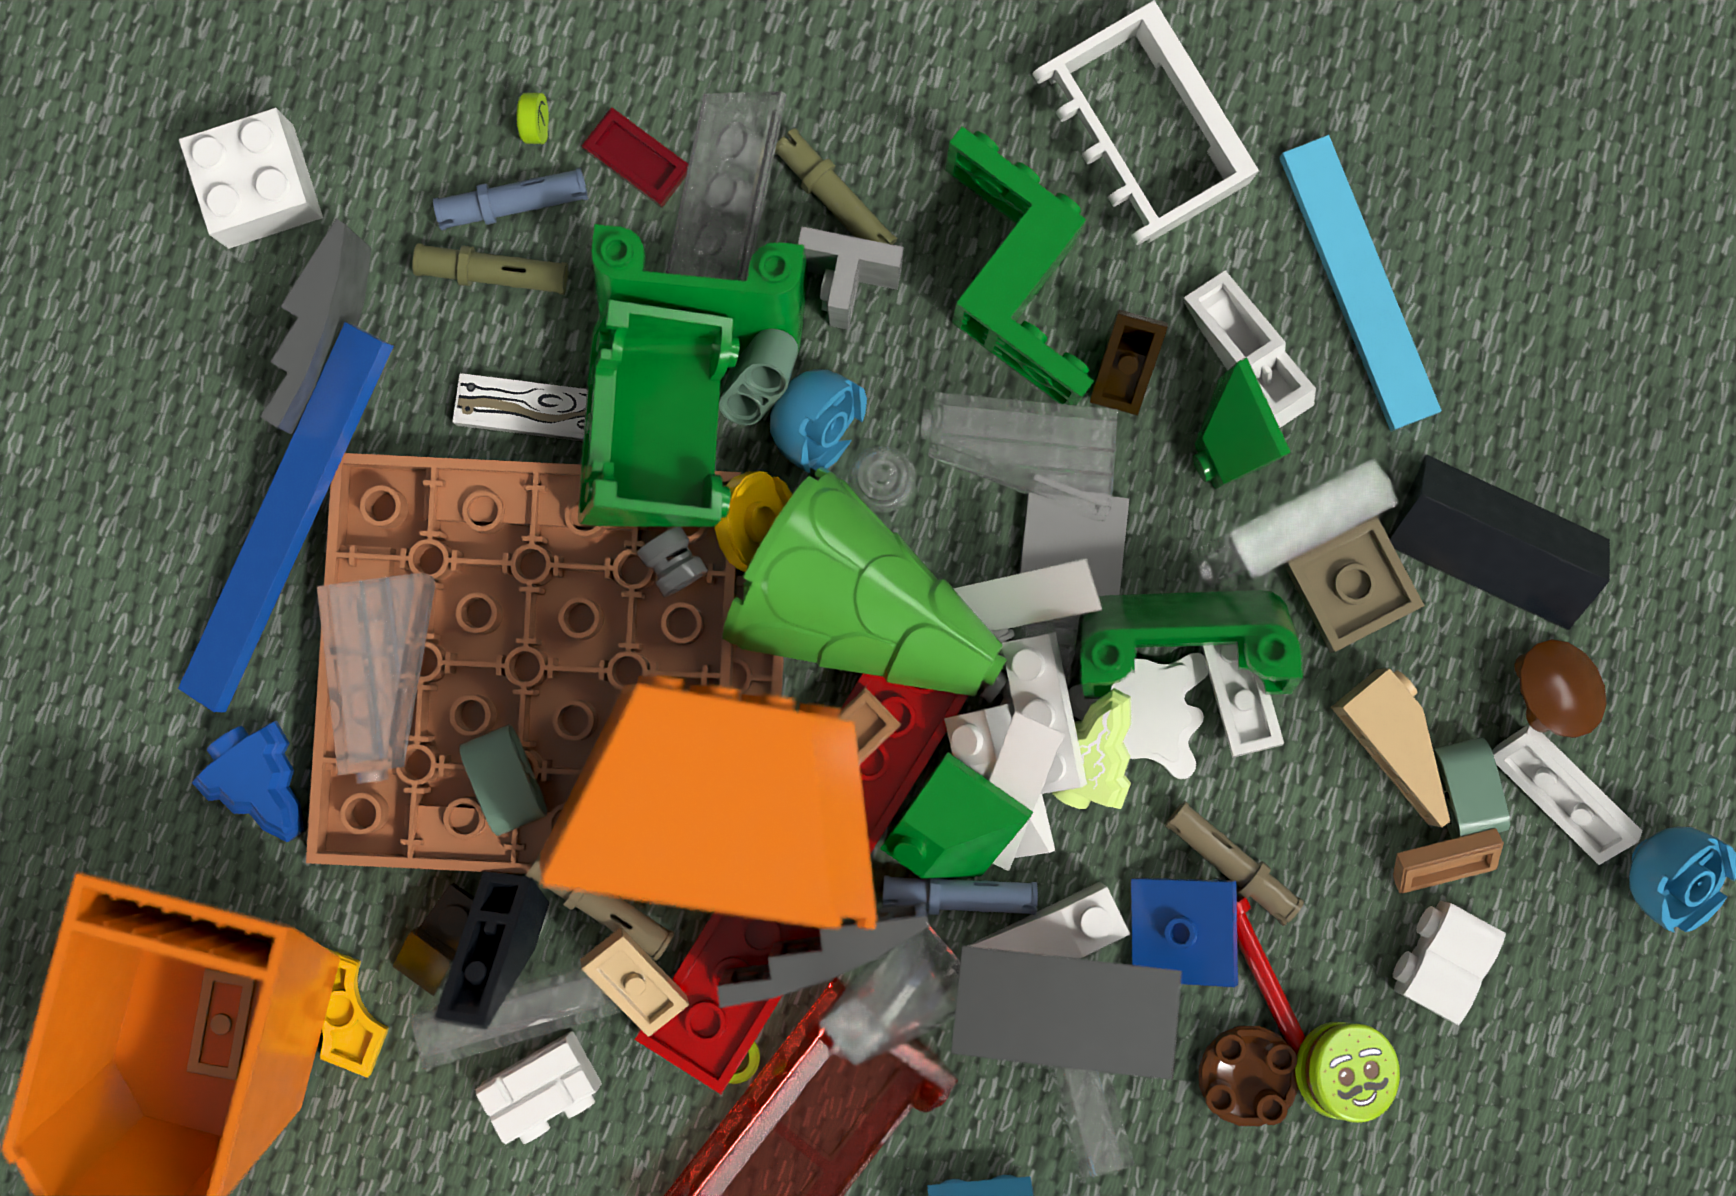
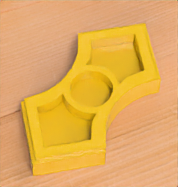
[320,947,389,1078]

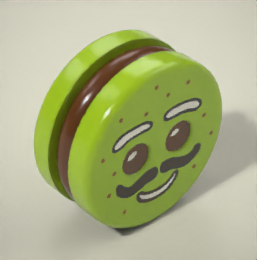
[1295,1022,1400,1123]

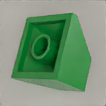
[1192,358,1291,489]
[880,753,1033,878]

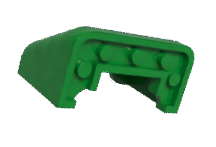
[592,224,808,356]
[578,300,739,527]
[1081,590,1303,699]

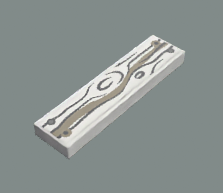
[453,373,587,441]

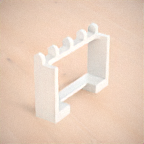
[1032,0,1259,245]

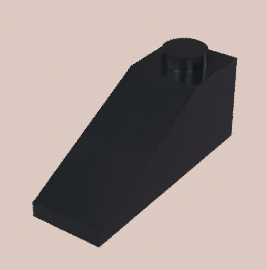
[434,871,549,1030]

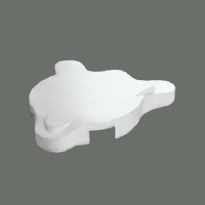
[1068,653,1209,779]

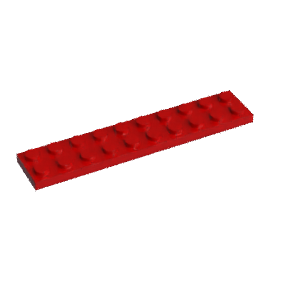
[634,673,969,1095]

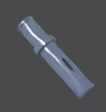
[433,167,588,231]
[883,875,1038,915]

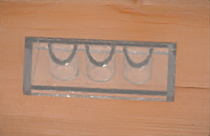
[666,91,787,281]

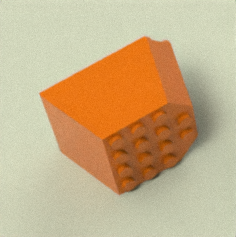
[539,675,877,929]
[1,872,340,1196]

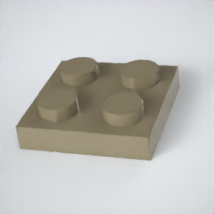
[1283,516,1425,653]

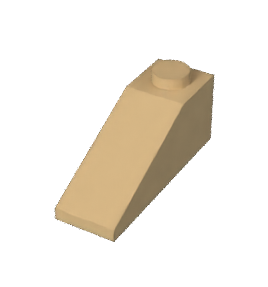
[1331,668,1450,828]

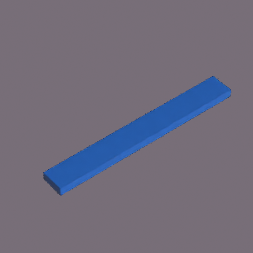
[178,322,394,712]

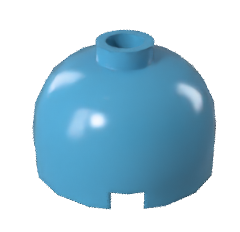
[770,369,867,473]
[1629,826,1736,932]

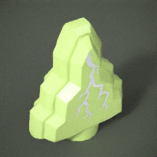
[1052,688,1131,809]

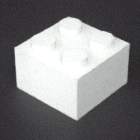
[179,108,323,248]

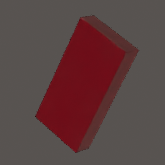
[582,107,692,208]

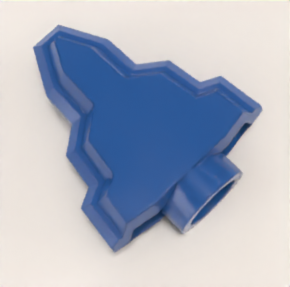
[192,721,305,842]

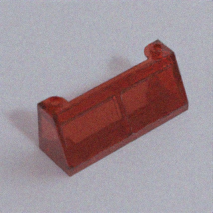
[664,977,959,1196]

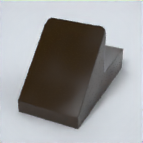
[1089,309,1168,416]
[393,883,474,996]

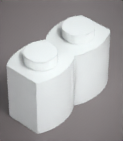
[1393,901,1506,1025]

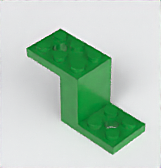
[945,126,1094,413]

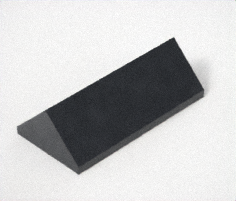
[1388,455,1610,630]

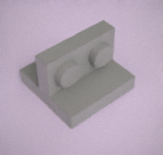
[798,227,904,330]

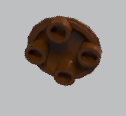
[1514,639,1607,738]
[1199,1026,1299,1126]

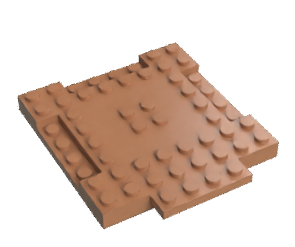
[306,453,784,874]

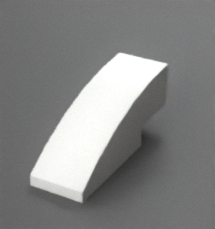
[1184,270,1316,427]

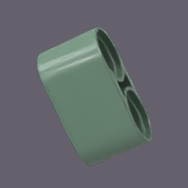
[719,329,798,425]
[459,724,547,836]
[1433,737,1510,839]

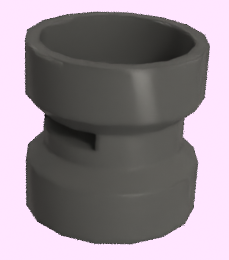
[637,527,708,597]

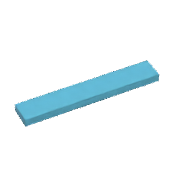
[1279,135,1441,431]

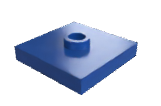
[1131,878,1238,987]

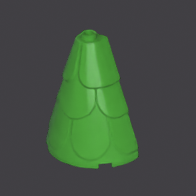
[722,467,1007,696]

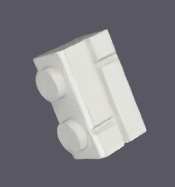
[475,1031,602,1145]

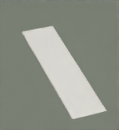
[953,559,1102,632]
[989,711,1064,871]

